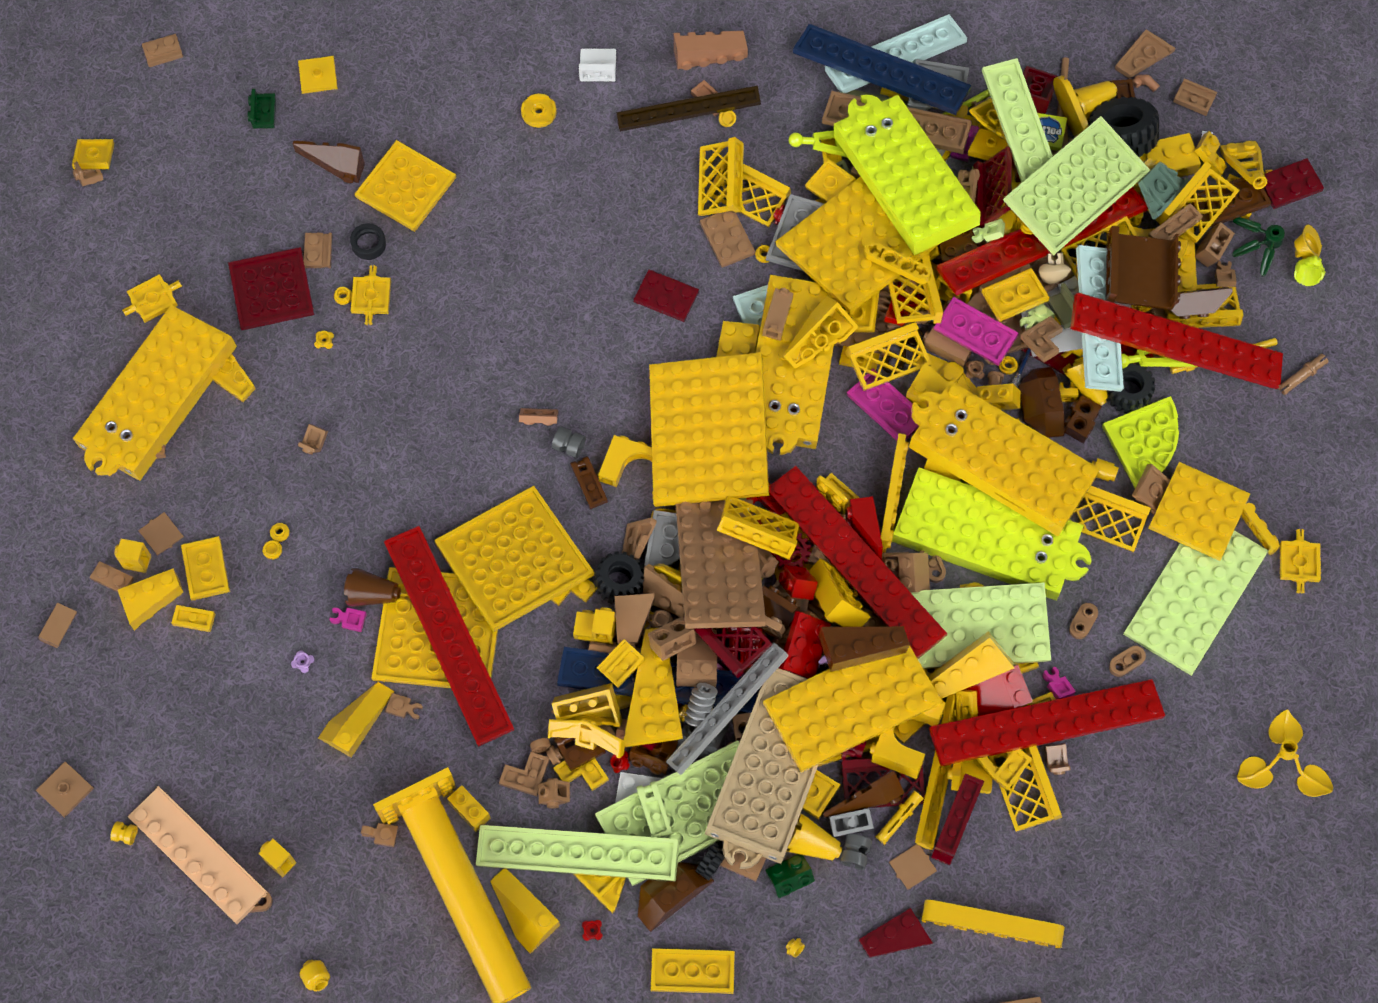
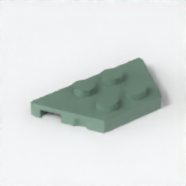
[1138,162,1190,220]

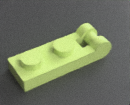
[636,781,672,838]

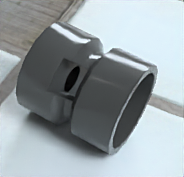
[552,426,586,459]
[840,834,872,870]

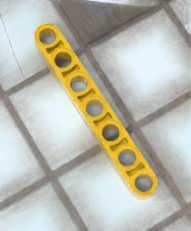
[921,900,1065,948]

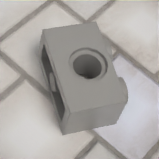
[828,808,874,837]

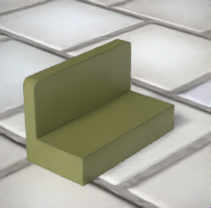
[1047,283,1074,329]

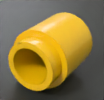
[1092,458,1119,482]

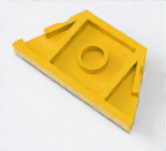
[573,874,626,914]

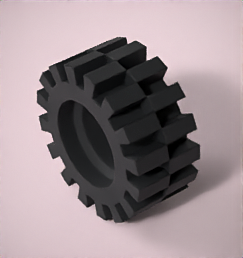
[696,841,725,881]

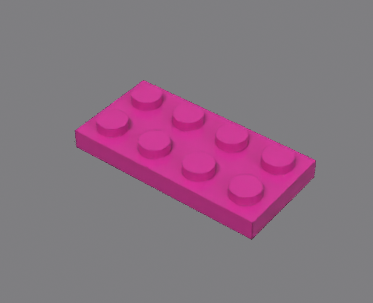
[934,297,1018,366]
[847,369,919,441]

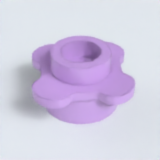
[291,651,314,673]

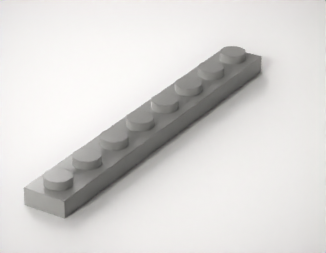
[666,642,789,775]

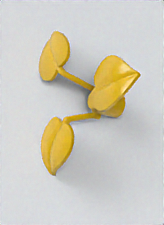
[1237,710,1333,797]

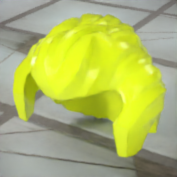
[1294,255,1326,286]

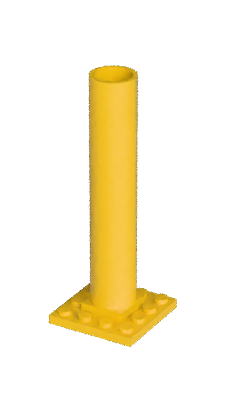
[373,767,532,1003]

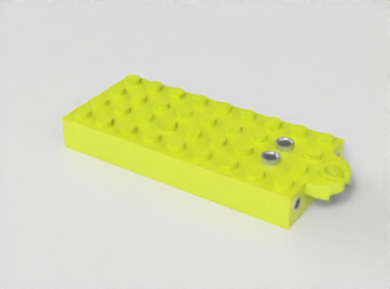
[834,95,980,256]
[892,467,1091,601]

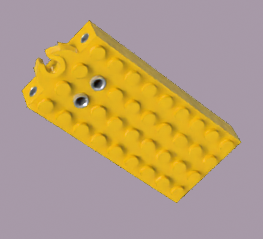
[756,275,841,455]
[73,305,237,481]
[909,381,1100,537]

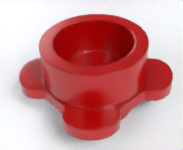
[773,204,785,225]
[610,751,630,773]
[582,920,603,941]

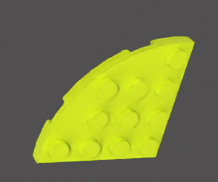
[1102,396,1179,488]

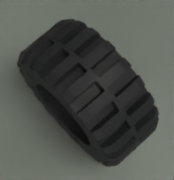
[1089,97,1160,157]

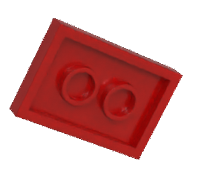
[779,611,831,679]

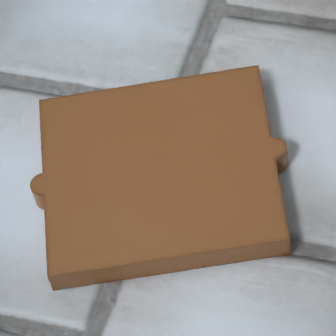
[138,512,184,556]
[889,844,937,890]

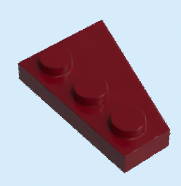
[858,908,933,958]

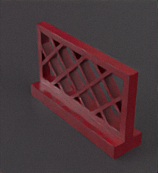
[973,146,1012,228]
[693,627,772,678]
[841,759,925,808]

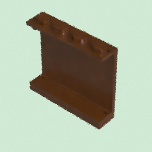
[1105,226,1181,310]

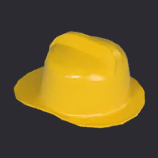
[1294,225,1322,259]

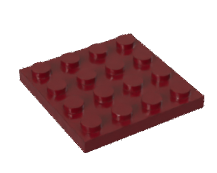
[228,247,315,331]

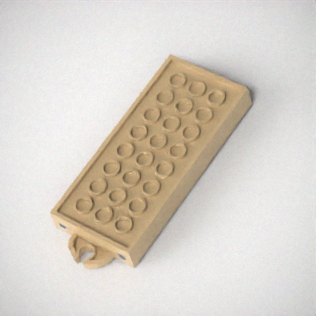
[705,668,819,869]

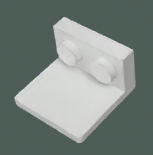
[579,49,616,81]

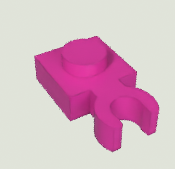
[329,608,367,632]
[1043,667,1076,700]

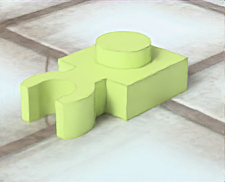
[972,219,1005,243]
[1020,304,1055,331]

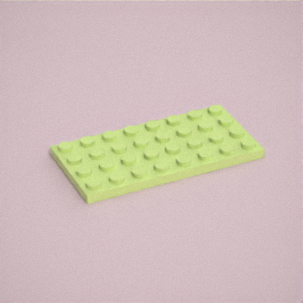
[1003,116,1151,256]
[1123,530,1269,676]
[911,583,1051,669]
[595,740,739,886]

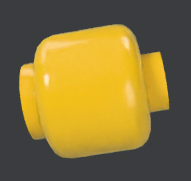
[299,960,330,992]

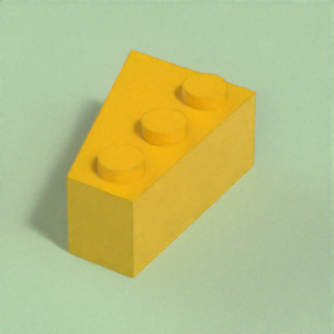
[118,569,183,631]
[551,683,622,727]

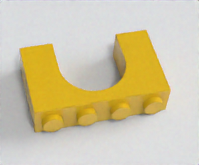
[598,435,653,497]
[870,702,946,779]

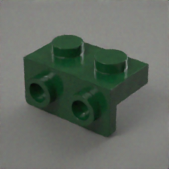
[247,89,276,129]
[765,854,815,898]

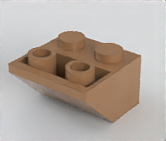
[883,553,930,593]

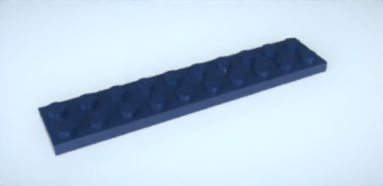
[793,24,971,115]
[557,646,757,714]

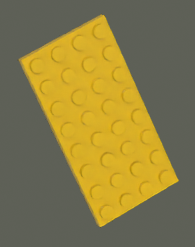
[763,646,942,773]

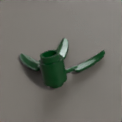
[1232,218,1285,277]

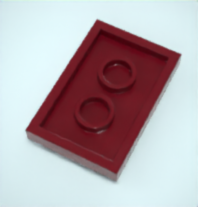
[1259,158,1324,209]
[634,270,699,322]

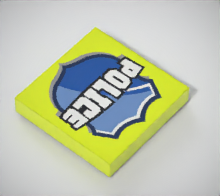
[1037,113,1067,151]

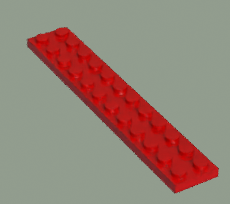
[937,187,1148,296]
[1070,292,1283,389]
[769,466,947,659]
[384,526,514,747]
[929,679,1166,766]

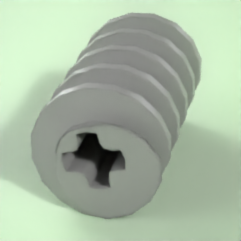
[684,683,717,727]

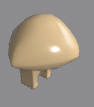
[1039,252,1071,284]

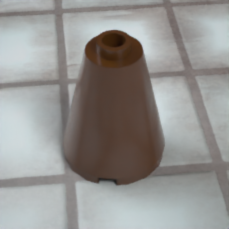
[344,568,401,607]

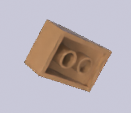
[676,630,717,687]

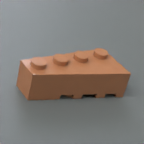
[673,31,748,70]

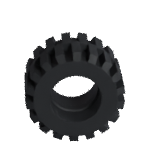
[1107,362,1156,414]
[594,551,644,604]

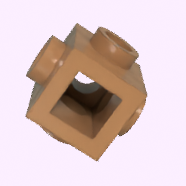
[538,778,570,809]

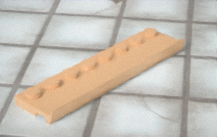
[128,786,267,924]

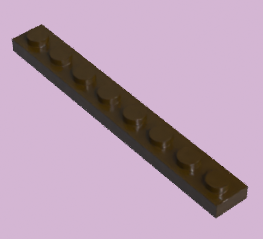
[616,85,761,132]

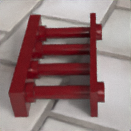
[931,773,984,866]

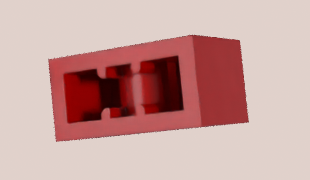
[779,565,818,600]

